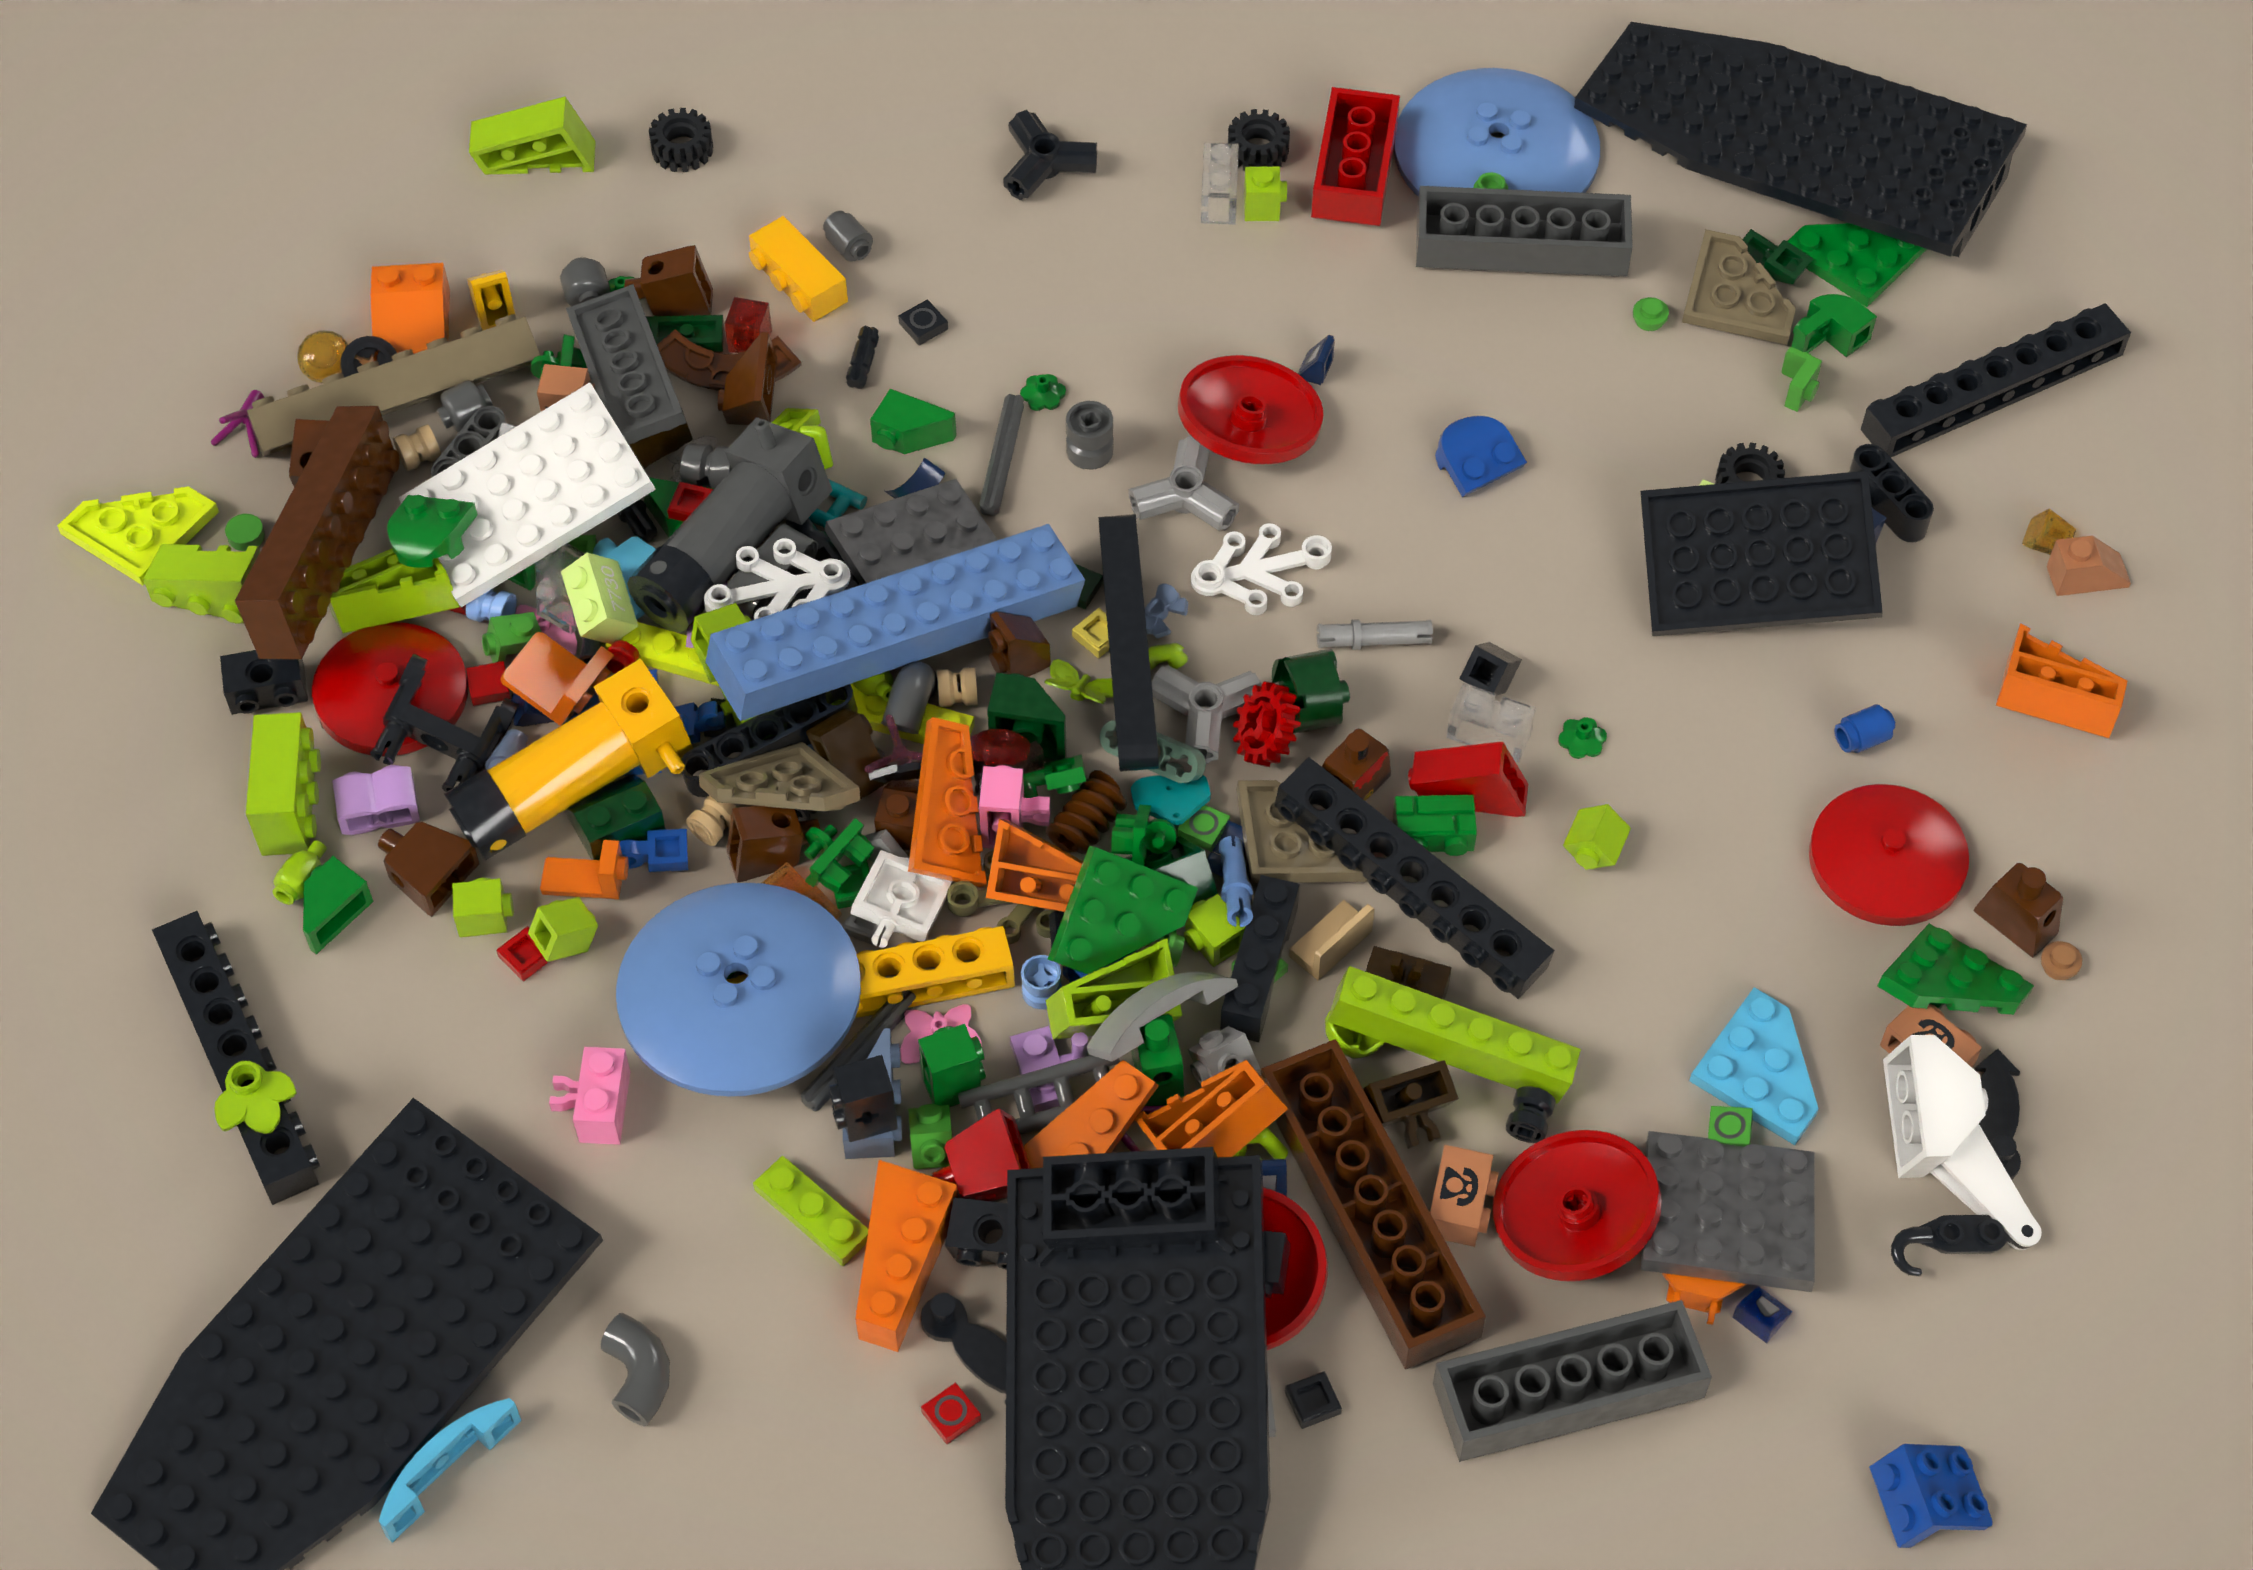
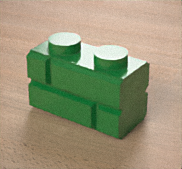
[1393,795,1477,856]

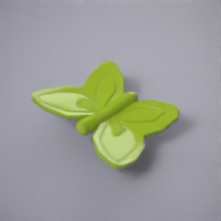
[1044,659,1113,704]

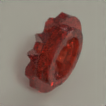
[970,729,1030,766]

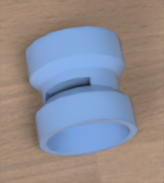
[466,589,517,622]
[1021,955,1062,1010]

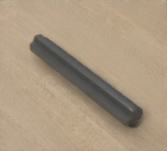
[979,394,1024,516]
[801,990,916,1111]

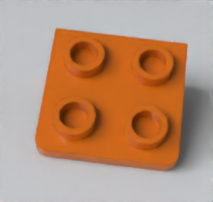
[501,632,614,726]

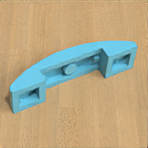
[379,1398,522,1543]

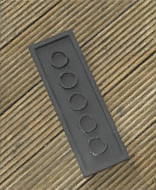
[566,284,686,444]

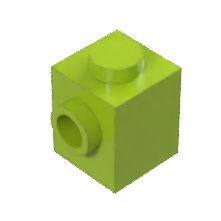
[1244,166,1287,221]
[1563,804,1631,870]
[452,878,514,937]
[1184,894,1246,967]
[528,897,598,962]

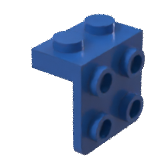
[1869,1444,1993,1548]

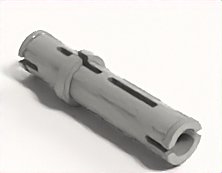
[1317,619,1433,650]

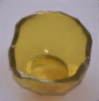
[297,330,349,383]

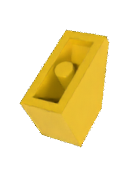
[467,269,516,330]

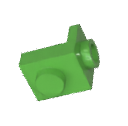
[1781,347,1822,412]
[482,612,542,663]
[908,1104,952,1169]

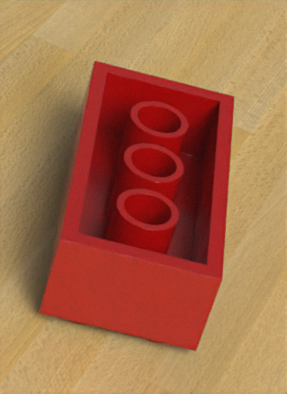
[1311,87,1400,226]

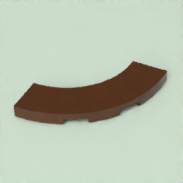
[657,329,802,390]

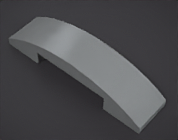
[1087,972,1238,1062]

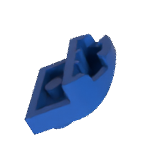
[1435,416,1527,497]

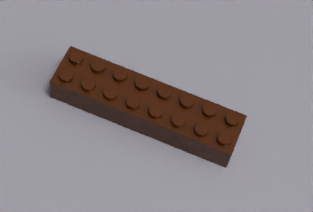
[235,406,400,659]
[1261,1039,1486,1370]

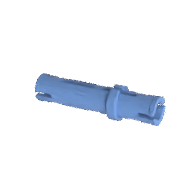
[1219,836,1253,927]

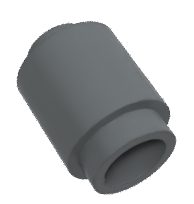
[823,211,873,262]

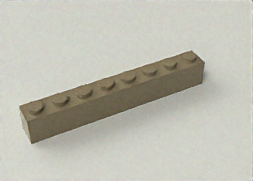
[247,314,540,457]

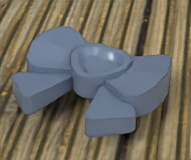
[1145,584,1188,638]

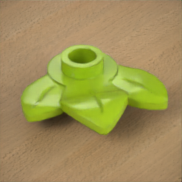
[214,1061,297,1133]

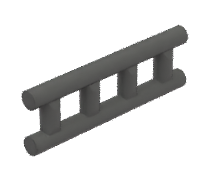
[958,1055,1120,1135]

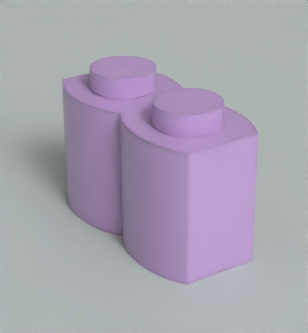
[332,765,420,835]

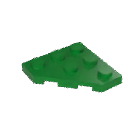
[1787,223,1927,307]
[1047,845,1198,974]
[1877,923,2034,1015]

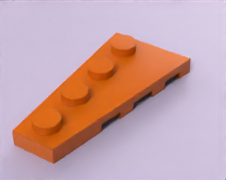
[908,717,987,887]
[1024,1060,1159,1169]

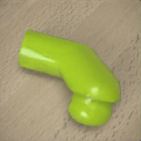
[1148,642,1188,671]

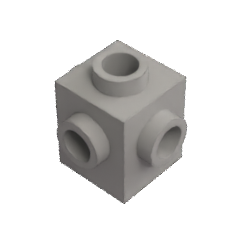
[1188,1026,1261,1085]

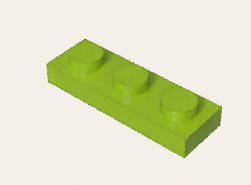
[753,1155,868,1266]

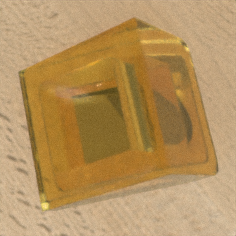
[2022,508,2076,555]

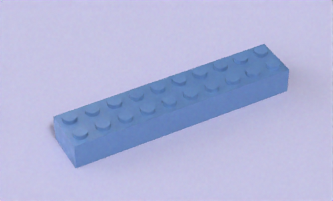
[706,524,1085,721]

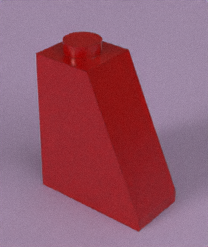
[1408,741,1529,817]

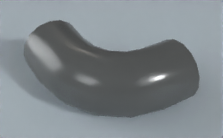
[882,662,938,734]
[601,1313,670,1427]

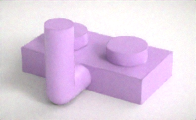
[1010,1026,1088,1112]

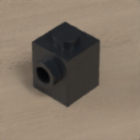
[1459,642,1522,698]

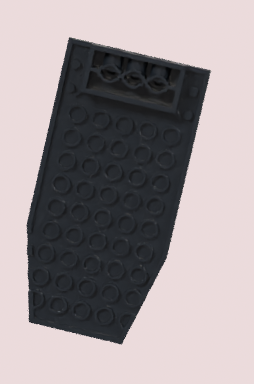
[1574,22,2027,257]
[91,1097,603,1570]
[1005,1147,1271,1570]

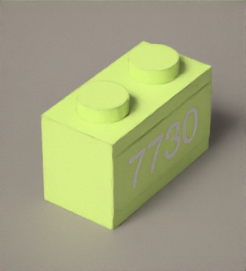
[561,553,638,644]

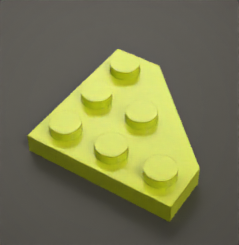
[57,486,219,586]

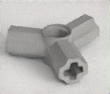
[1129,436,1239,531]
[1152,665,1261,764]

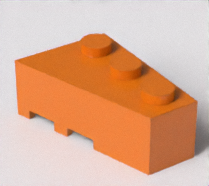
[1996,623,2128,738]
[986,819,1083,912]
[1135,1060,1288,1158]

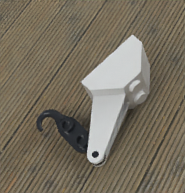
[1883,1035,2042,1277]

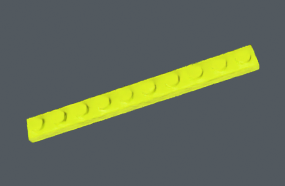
[605,622,975,744]

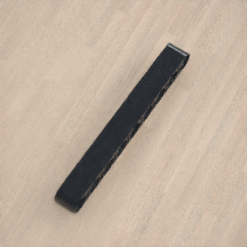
[1098,514,1159,772]

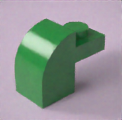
[1791,294,1877,357]

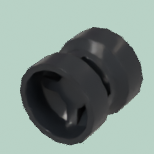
[1506,1086,1555,1143]

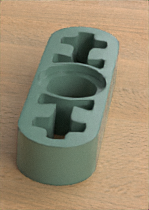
[1100,720,1206,783]

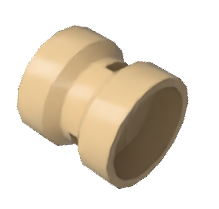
[393,424,441,471]
[937,667,978,708]
[686,795,737,846]

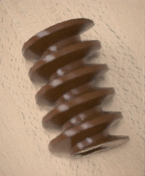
[1046,770,1127,855]

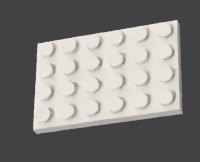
[399,383,656,607]

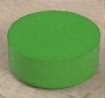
[225,514,265,551]

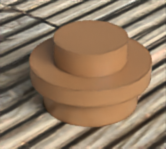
[2041,941,2082,980]

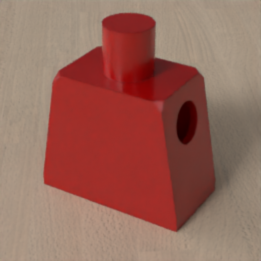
[932,1108,1031,1201]

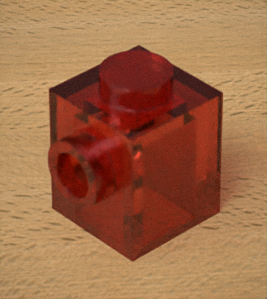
[725,297,772,353]

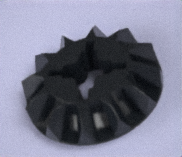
[341,336,397,377]

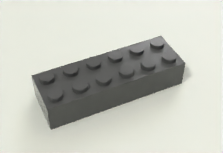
[1416,186,1632,276]
[1433,1300,1712,1462]

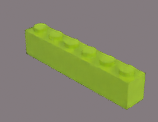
[1327,966,1581,1104]

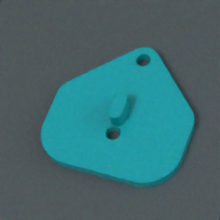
[1131,772,1211,825]

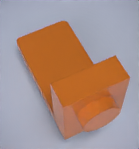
[540,840,629,899]

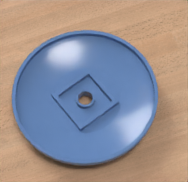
[1394,68,1600,197]
[616,883,861,1097]

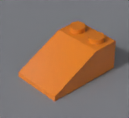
[370,263,450,361]

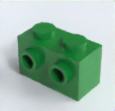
[918,1024,986,1107]

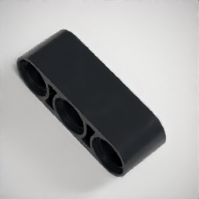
[1849,444,1934,542]

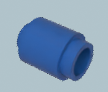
[1834,704,1896,753]

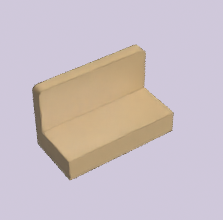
[1289,900,1375,980]

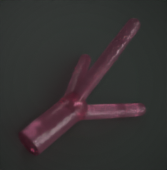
[865,714,923,773]

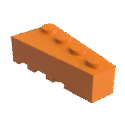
[855,1160,958,1352]

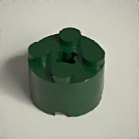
[1272,649,1350,733]

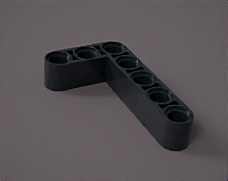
[681,684,858,797]

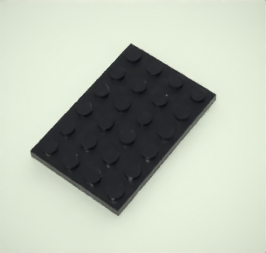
[1640,471,1883,636]

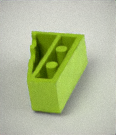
[1045,938,1183,1040]

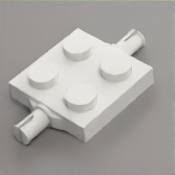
[850,850,953,948]

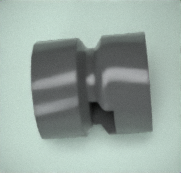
[1066,401,1114,470]
[680,443,732,489]

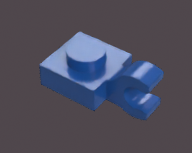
[674,701,725,744]
[620,829,688,872]

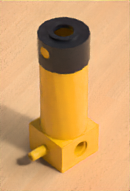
[444,658,693,860]

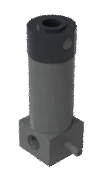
[627,417,833,632]

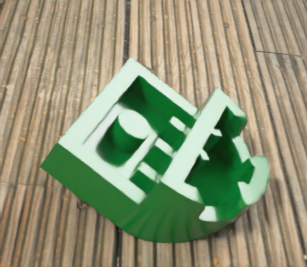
[387,495,478,568]

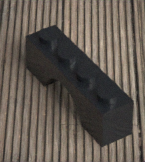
[1220,875,1300,1043]

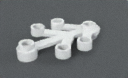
[1191,523,1332,615]
[704,538,850,620]

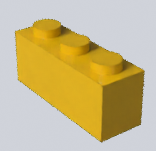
[749,216,848,322]

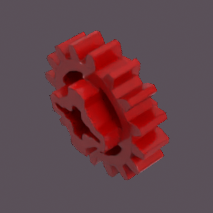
[1233,681,1301,767]

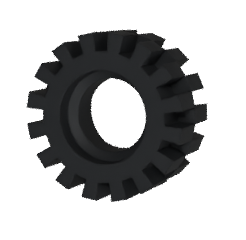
[649,108,713,172]
[1227,109,1290,171]
[1715,442,1785,484]

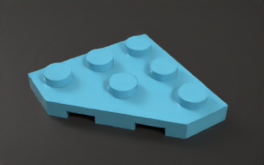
[1689,987,1819,1145]

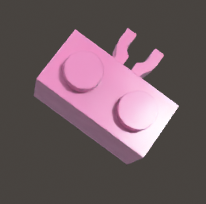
[979,765,1051,849]
[549,1047,631,1145]

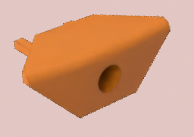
[1662,1273,1747,1325]

